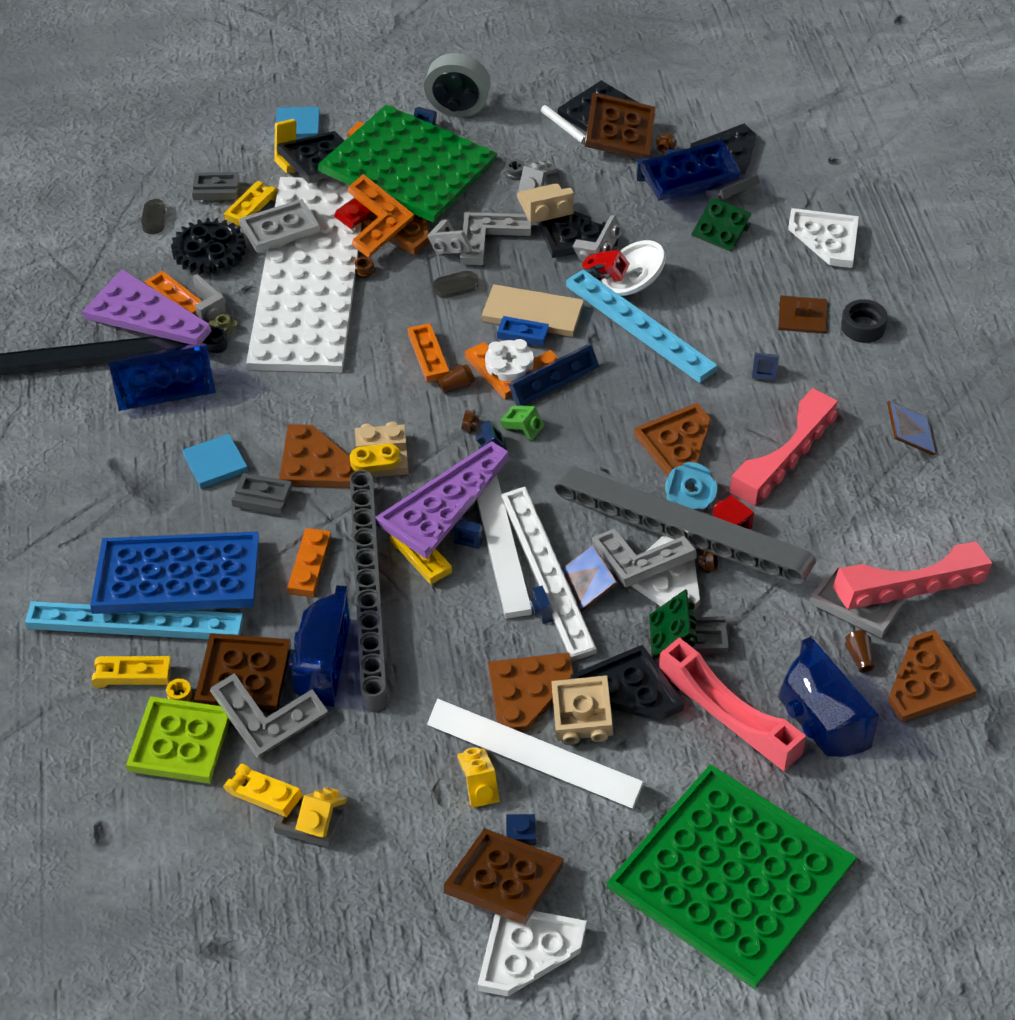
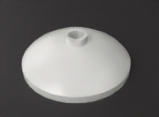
[602,240,666,296]

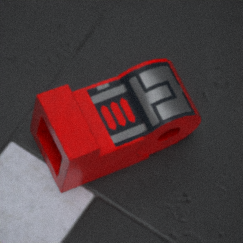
[582,250,630,282]

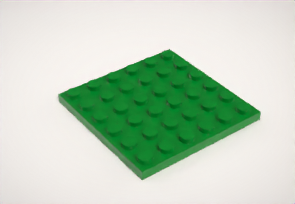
[318,105,498,223]
[607,764,856,990]

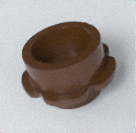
[656,133,677,153]
[355,257,376,278]
[461,409,480,433]
[699,551,718,573]

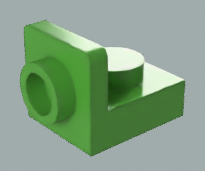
[500,406,544,440]

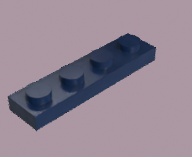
[508,345,600,406]

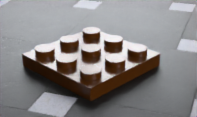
[584,92,656,159]
[194,633,291,712]
[443,828,564,925]

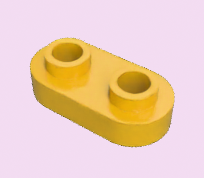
[350,443,401,472]

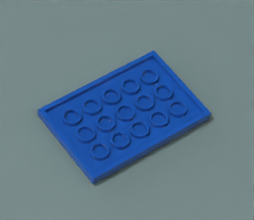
[90,531,260,614]

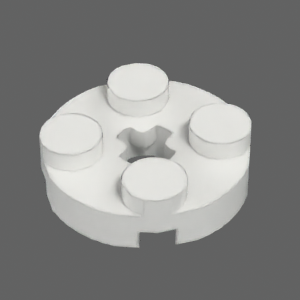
[485,339,534,381]

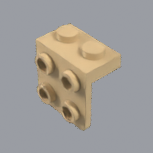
[517,184,574,224]

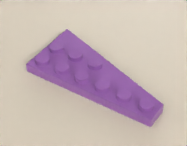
[82,269,212,346]
[375,441,509,559]

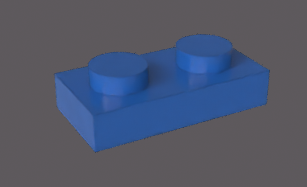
[497,316,549,347]

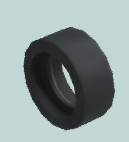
[841,299,888,343]

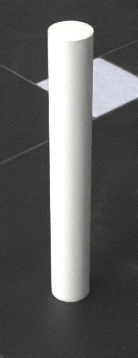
[541,105,586,144]

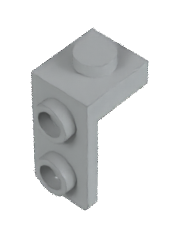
[518,160,558,192]
[572,215,622,262]
[427,220,472,254]
[193,274,226,324]

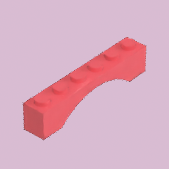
[730,388,838,506]
[833,541,992,610]
[659,638,806,771]

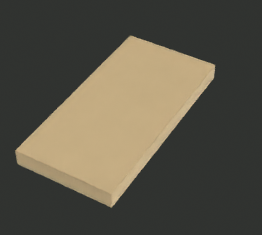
[482,284,584,337]

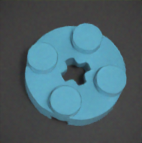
[665,462,717,512]

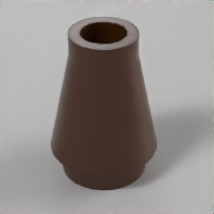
[437,364,475,393]
[845,630,875,673]

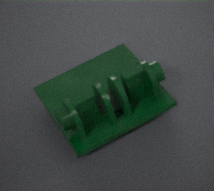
[691,197,752,252]
[649,589,697,659]

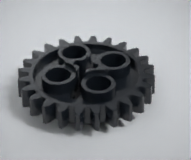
[171,218,246,275]

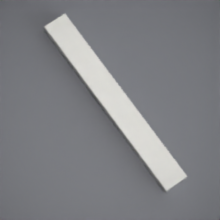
[476,475,532,619]
[501,487,597,662]
[427,699,644,809]

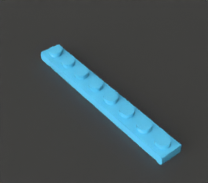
[566,269,717,383]
[25,601,244,639]

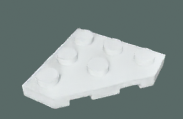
[788,208,859,268]
[630,535,700,610]
[478,911,586,996]

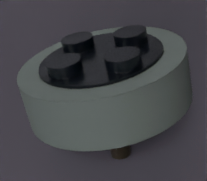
[424,53,490,117]

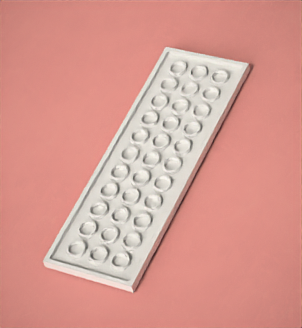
[246,177,363,373]

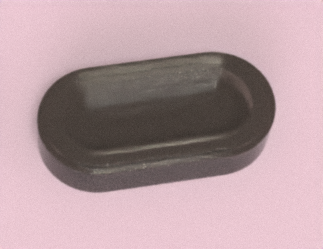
[141,199,167,234]
[433,271,478,298]

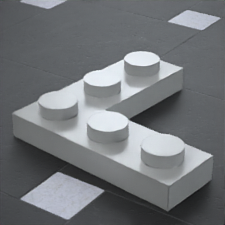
[460,212,532,265]
[591,528,697,587]
[210,673,328,759]

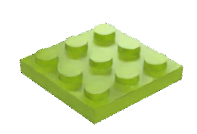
[126,696,230,784]

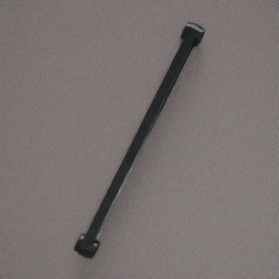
[0,326,228,375]

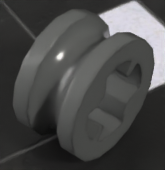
[505,159,525,180]

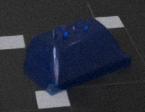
[641,139,741,202]
[109,344,216,411]
[289,585,351,707]
[778,636,879,757]

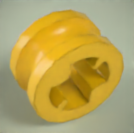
[166,679,193,702]

